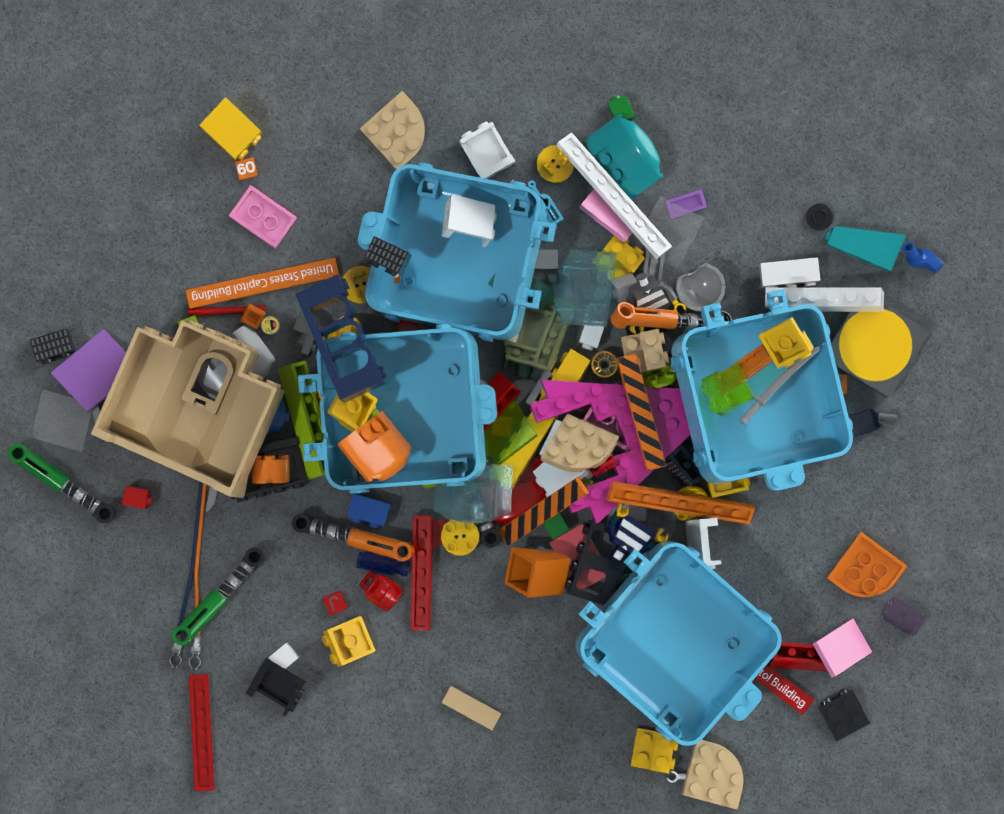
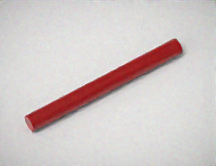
[188,305,265,317]

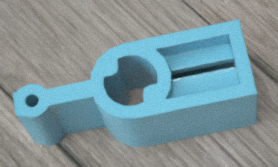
[528,180,564,225]

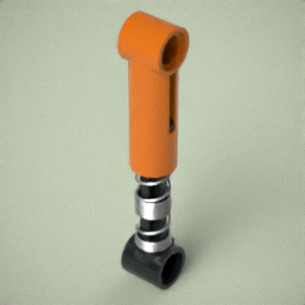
[610,302,732,329]
[291,514,414,561]

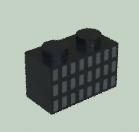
[364,236,412,277]
[30,328,76,365]
[665,444,702,488]

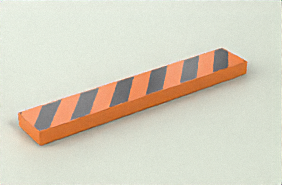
[617,354,666,471]
[498,477,589,546]

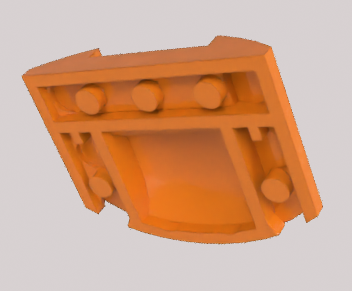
[337,411,412,482]

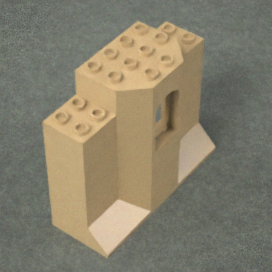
[91,320,285,498]

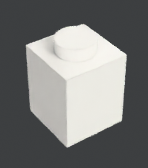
[579,320,604,351]
[269,642,299,669]

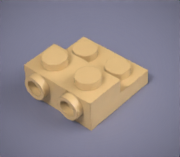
[621,329,669,373]

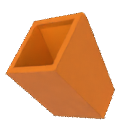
[504,547,571,598]

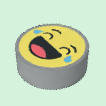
[261,316,280,335]

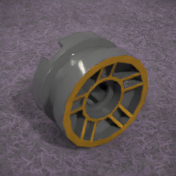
[591,351,618,378]

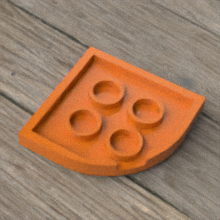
[827,532,907,597]

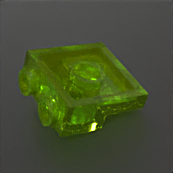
[701,363,755,416]

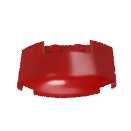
[476,456,547,524]

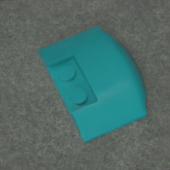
[585,114,663,200]

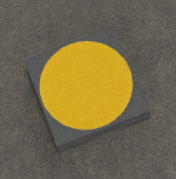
[831,305,928,398]

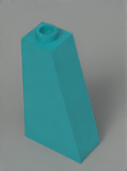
[824,226,906,273]

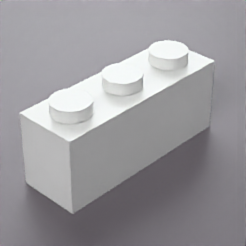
[759,258,820,288]

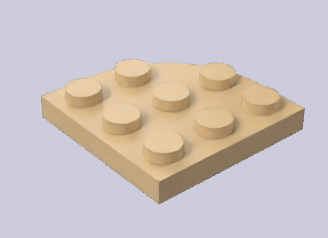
[360,91,425,170]
[541,414,619,472]
[681,740,743,809]

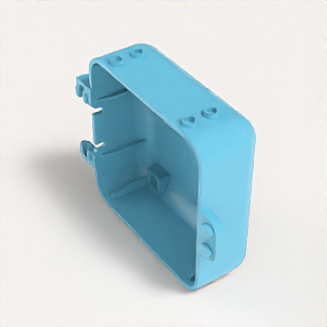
[358,162,557,342]
[671,289,853,491]
[298,324,497,494]
[575,541,782,746]

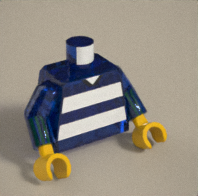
[608,503,668,561]

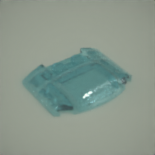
[554,250,617,327]
[434,464,513,523]

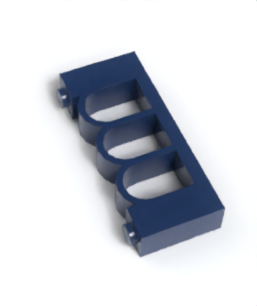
[295,274,387,403]

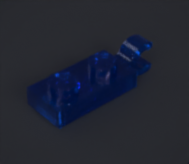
[356,552,410,576]

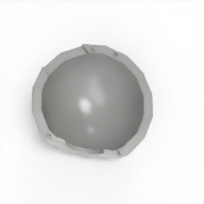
[676,263,726,311]

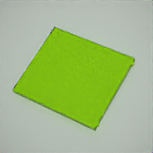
[484,399,537,466]

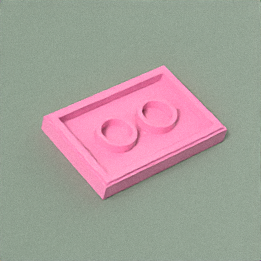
[229,185,297,249]
[579,189,646,243]
[813,618,872,678]

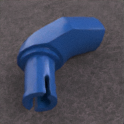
[902,242,944,274]

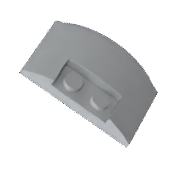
[197,324,276,401]

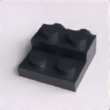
[818,688,870,742]

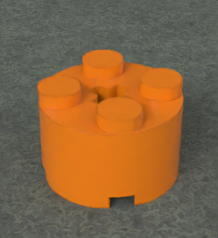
[251,454,290,484]

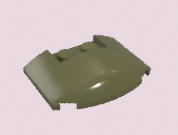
[504,294,576,372]

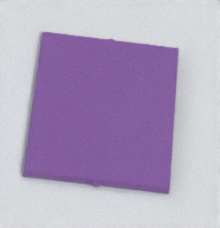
[51,329,126,413]

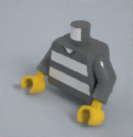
[625,273,686,334]

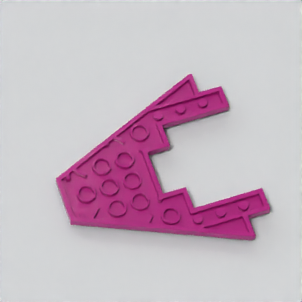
[530,380,690,524]

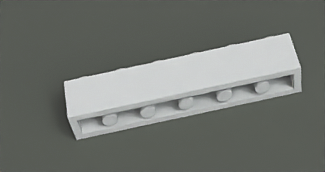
[765,288,884,312]

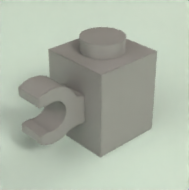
[609,273,637,303]

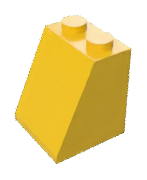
[199,97,262,161]

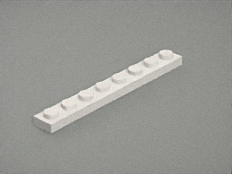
[556,133,672,260]

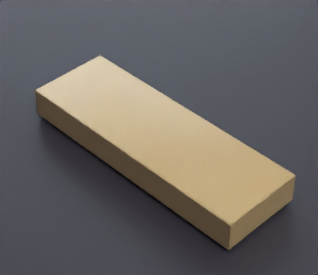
[442,686,502,730]

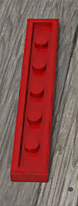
[410,515,433,631]
[189,674,215,791]

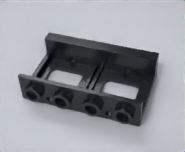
[231,437,308,503]
[565,520,635,605]

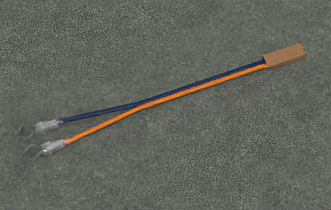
[169,481,207,670]

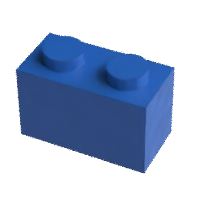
[347,494,391,529]

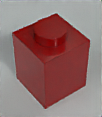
[122,486,153,509]

